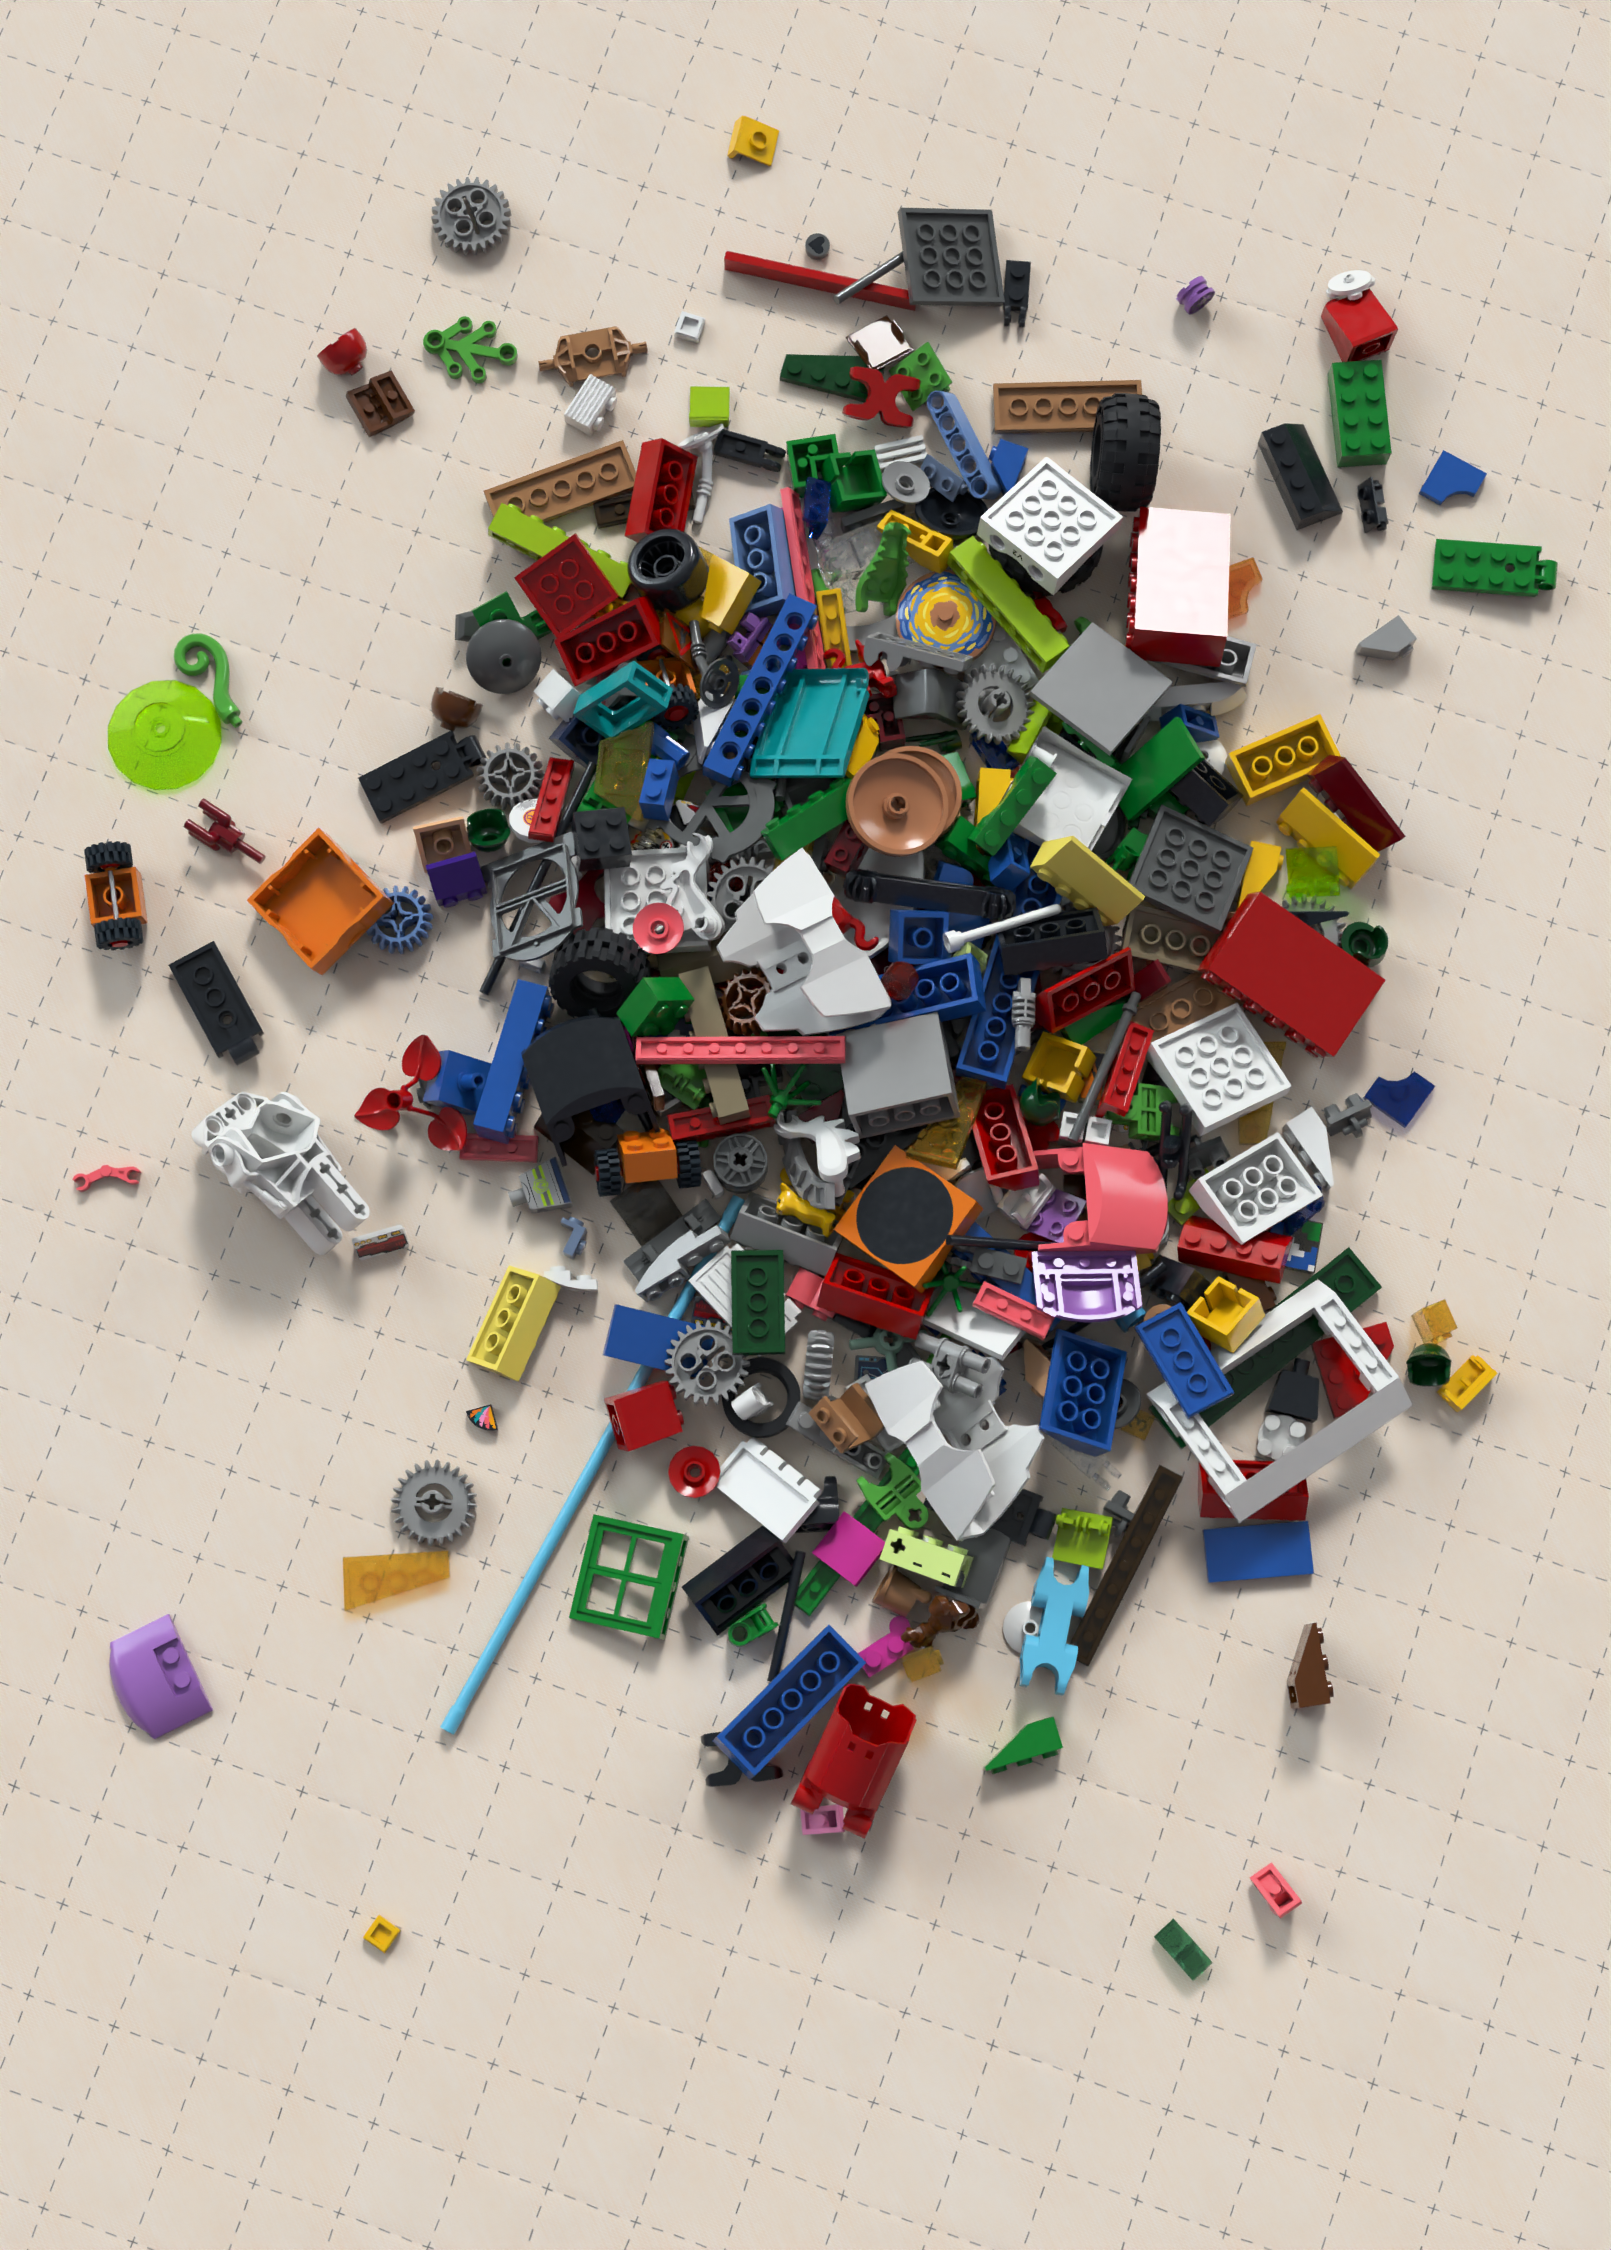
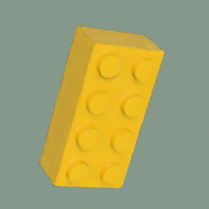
[1225,714,1341,806]

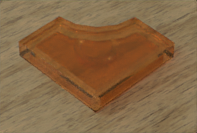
[1228,557,1263,620]

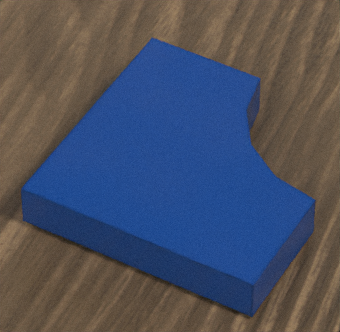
[1419,450,1487,505]

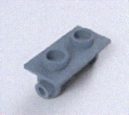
[920,454,968,502]

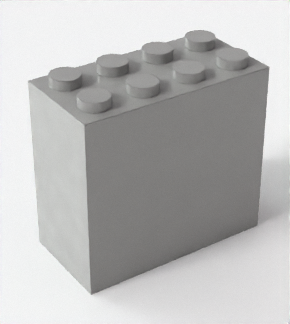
[836,1012,960,1139]

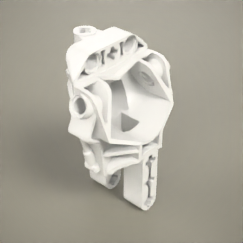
[191,1092,370,1255]

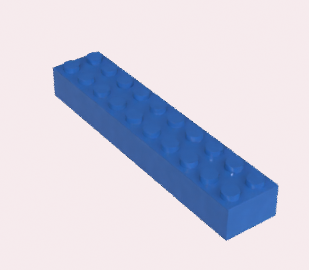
[955,839,1063,1090]

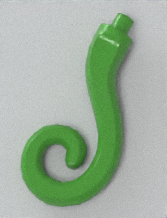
[174,633,242,728]

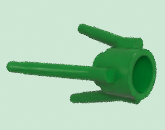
[1104,844,1139,882]

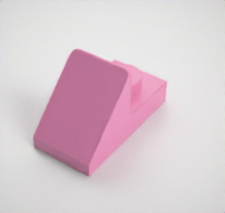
[800,1804,845,1835]

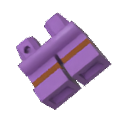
[726,612,781,670]

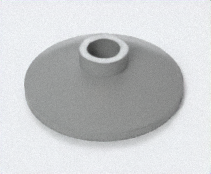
[882,461,930,504]

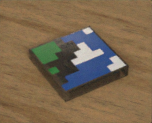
[1268,1216,1323,1274]

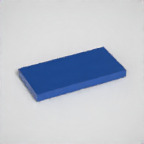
[1134,1302,1234,1420]
[603,1304,713,1380]
[1202,1521,1314,1583]

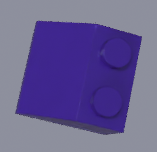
[425,852,488,908]

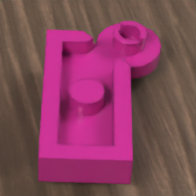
[858,1616,914,1678]

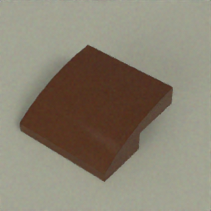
[346,370,415,437]

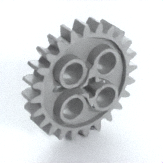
[431,177,511,255]
[706,857,774,933]
[665,1320,750,1406]

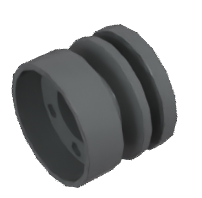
[713,1133,768,1194]

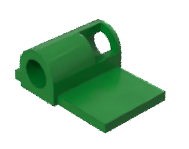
[471,591,529,665]

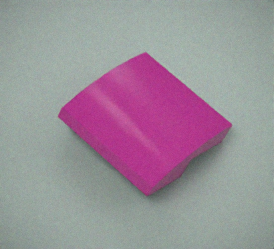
[812,1511,885,1587]

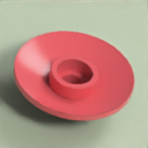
[633,903,684,954]

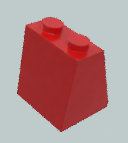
[1321,288,1398,362]
[604,1380,684,1452]

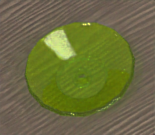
[107,680,222,790]

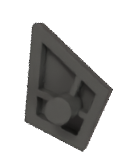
[455,611,480,642]

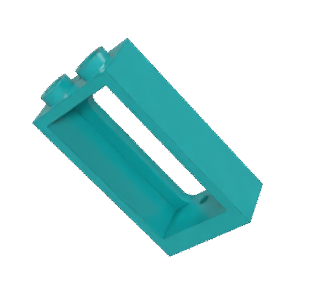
[573,661,673,742]

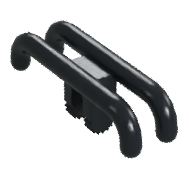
[1158,1100,1192,1201]

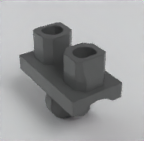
[1324,1093,1372,1138]
[1188,1136,1230,1180]
[1103,1490,1140,1538]

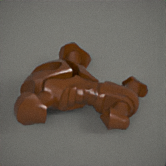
[901,1595,980,1650]

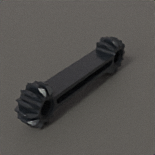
[843,869,1016,921]

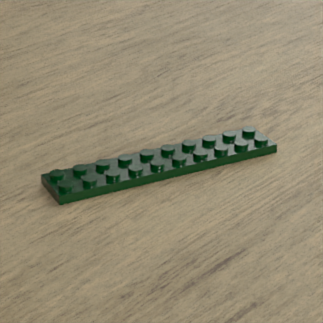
[1148,1247,1382,1449]

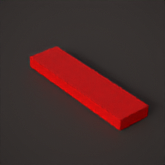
[528,757,575,843]

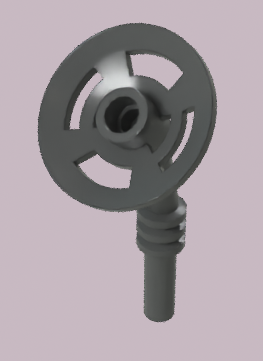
[689,620,739,709]

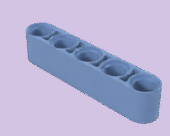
[927,391,1001,500]

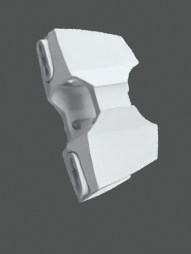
[716,848,891,1036]
[865,1356,1045,1541]

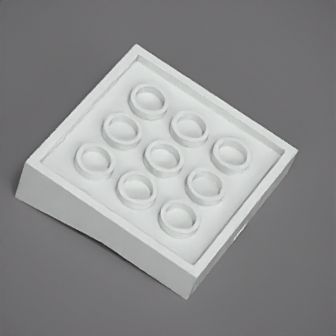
[977,457,1123,595]
[999,726,1132,851]
[604,847,711,954]
[1146,1003,1291,1136]

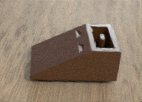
[1287,1622,1334,1708]

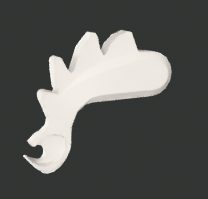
[660,833,725,941]
[774,1111,861,1197]

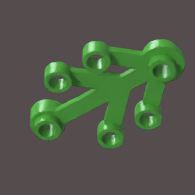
[423,316,518,384]

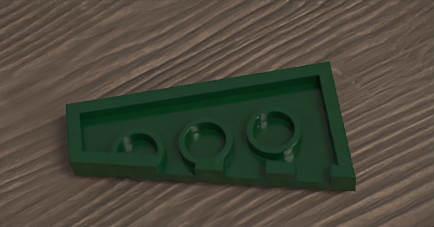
[780,354,886,403]

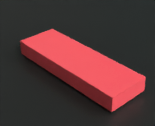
[459,1133,539,1163]
[972,1281,1055,1340]

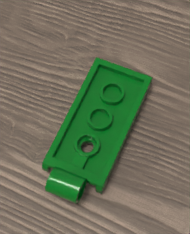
[1431,539,1558,597]

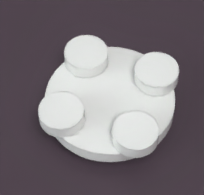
[1326,270,1375,300]
[1257,1414,1306,1460]

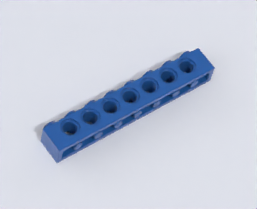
[703,593,819,787]

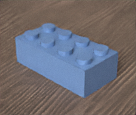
[729,504,796,618]

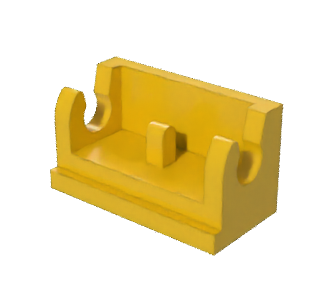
[1436,1355,1497,1412]

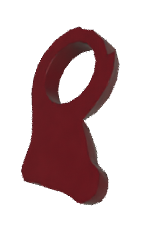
[549,869,605,935]

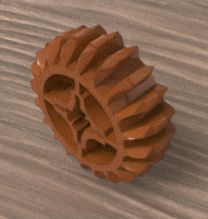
[717,968,772,1037]

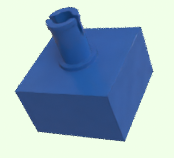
[888,909,949,964]
[423,1050,491,1115]

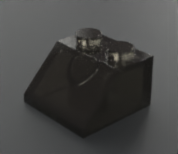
[610,1180,683,1247]

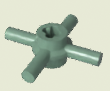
[849,1328,927,1372]

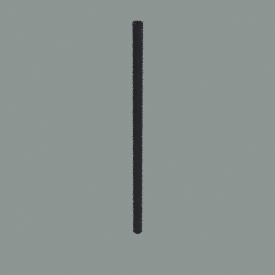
[479,761,598,995]

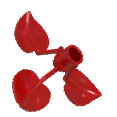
[354,1035,467,1151]

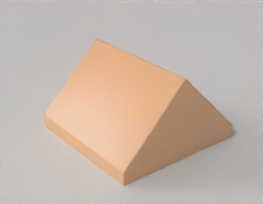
[413,816,472,873]

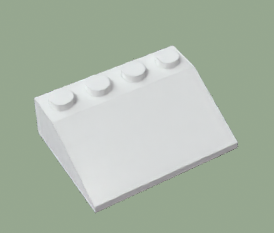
[1189,1132,1323,1245]

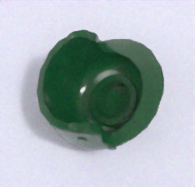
[467,808,511,853]
[1341,922,1388,967]
[1019,1077,1061,1126]
[1406,1343,1452,1386]

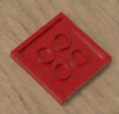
[514,533,620,638]

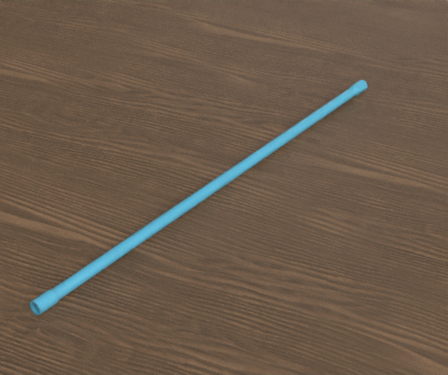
[440,1195,745,1735]

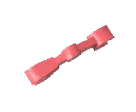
[72,1165,141,1192]

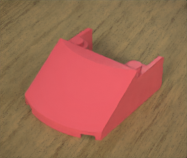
[1033,1143,1168,1255]

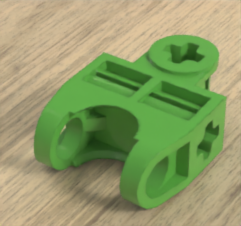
[1104,1083,1179,1141]
[856,1452,928,1530]

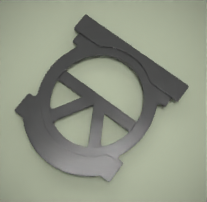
[628,736,777,864]
[481,831,583,962]

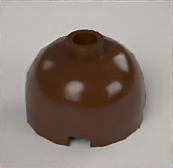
[431,687,483,732]

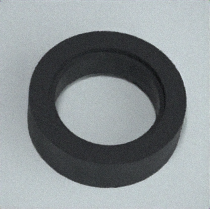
[722,1357,800,1438]

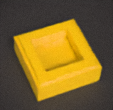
[363,1914,401,1953]

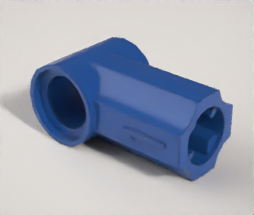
[637,722,690,771]

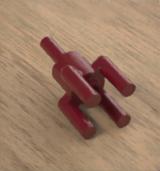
[183,798,266,864]

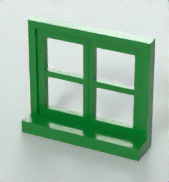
[569,1514,689,1640]

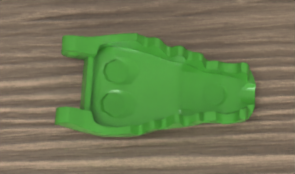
[855,522,911,617]

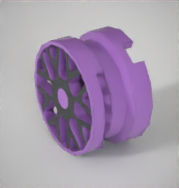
[1176,276,1215,315]

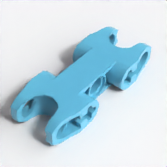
[1019,1557,1089,1696]

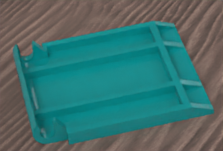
[750,668,870,778]

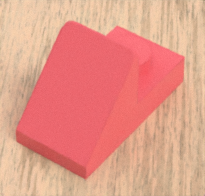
[1250,1862,1302,1919]

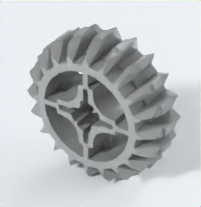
[476,743,545,810]
[803,1329,835,1401]

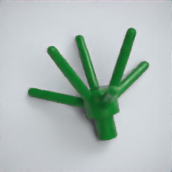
[762,1064,822,1119]
[923,1263,982,1317]

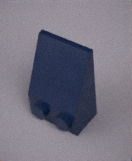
[549,714,619,776]

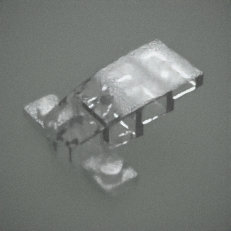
[807,511,921,614]

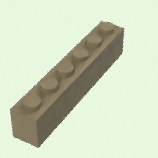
[678,966,750,1125]

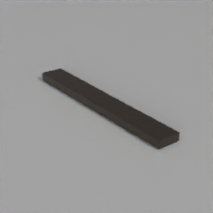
[1069,1464,1183,1666]

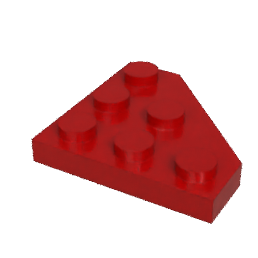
[1311,1322,1394,1419]

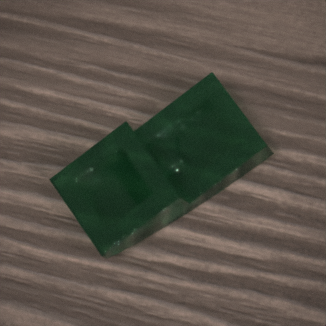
[1154,1918,1213,1981]

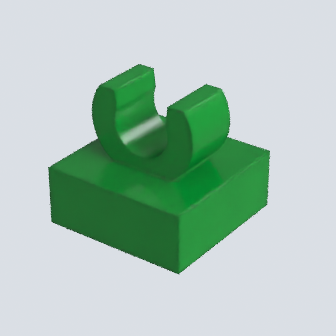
[523,610,552,640]

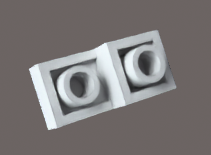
[544,1266,598,1293]

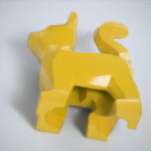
[776,1167,855,1237]

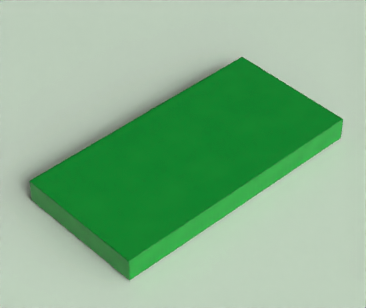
[1117,717,1205,821]

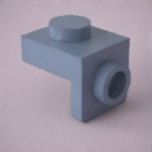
[560,1216,587,1260]

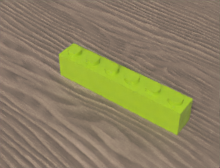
[488,503,632,600]
[947,536,1069,674]

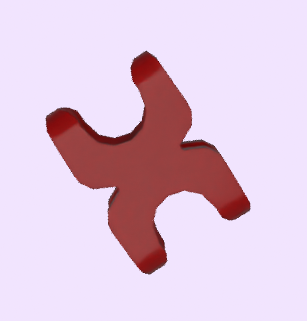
[842,366,921,428]

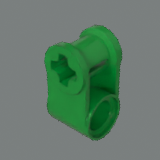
[728,1603,779,1647]

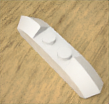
[1143,682,1248,721]

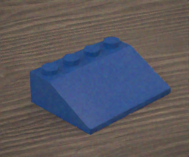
[1039,1329,1127,1457]

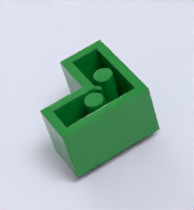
[786,434,839,498]

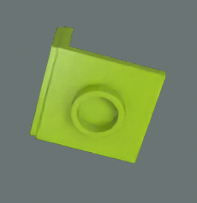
[689,386,730,427]

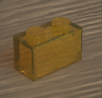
[1411,1299,1458,1344]
[900,1646,944,1683]

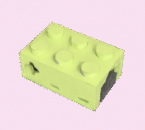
[880,1526,974,1588]

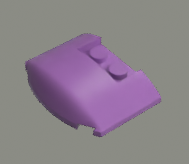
[1031,1251,1142,1323]
[109,1614,213,1739]

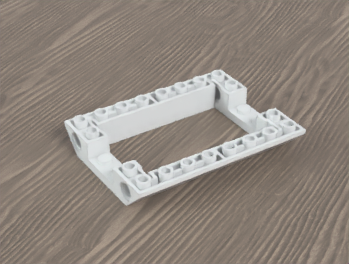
[1147,1279,1412,1523]

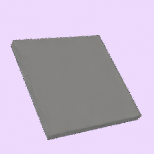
[1029,622,1173,756]

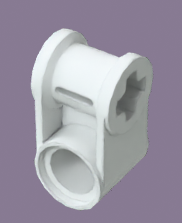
[731,1383,774,1420]

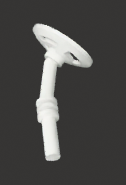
[678,424,724,524]

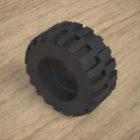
[549,927,651,1022]

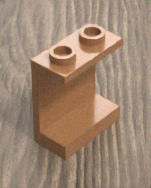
[808,1383,885,1454]

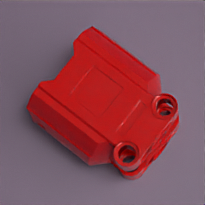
[791,1684,917,1839]

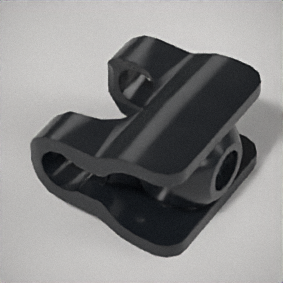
[795,1476,839,1533]

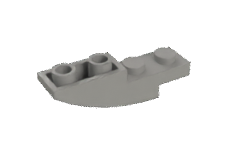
[635,1225,731,1302]
[786,1402,887,1479]

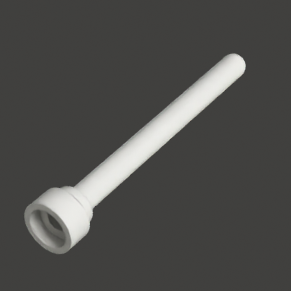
[943,904,1061,953]

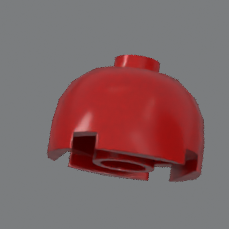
[317,328,367,376]

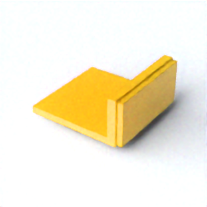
[727,115,779,166]

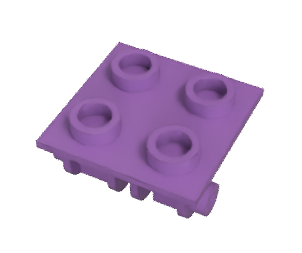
[1020,1189,1087,1243]

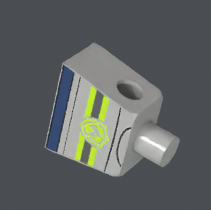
[508,1156,573,1213]

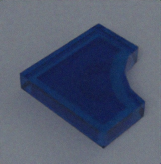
[1363,1071,1435,1128]

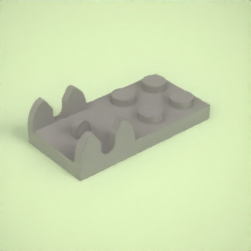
[864,632,973,674]

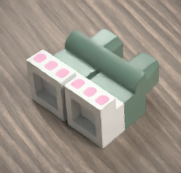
[1058,1111,1112,1148]

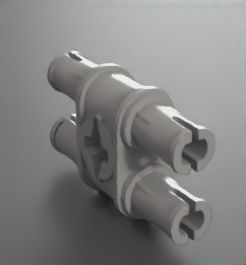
[908,1333,991,1399]

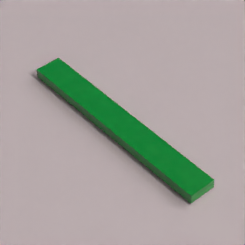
[795,1447,920,1617]

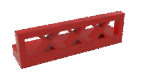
[1094,1021,1154,1118]
[667,1095,775,1143]

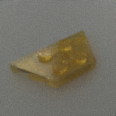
[594,722,655,822]

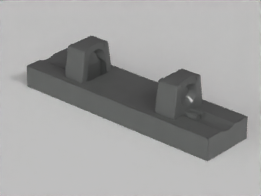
[624,1198,722,1282]

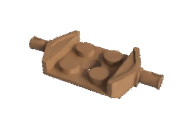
[538,326,648,387]

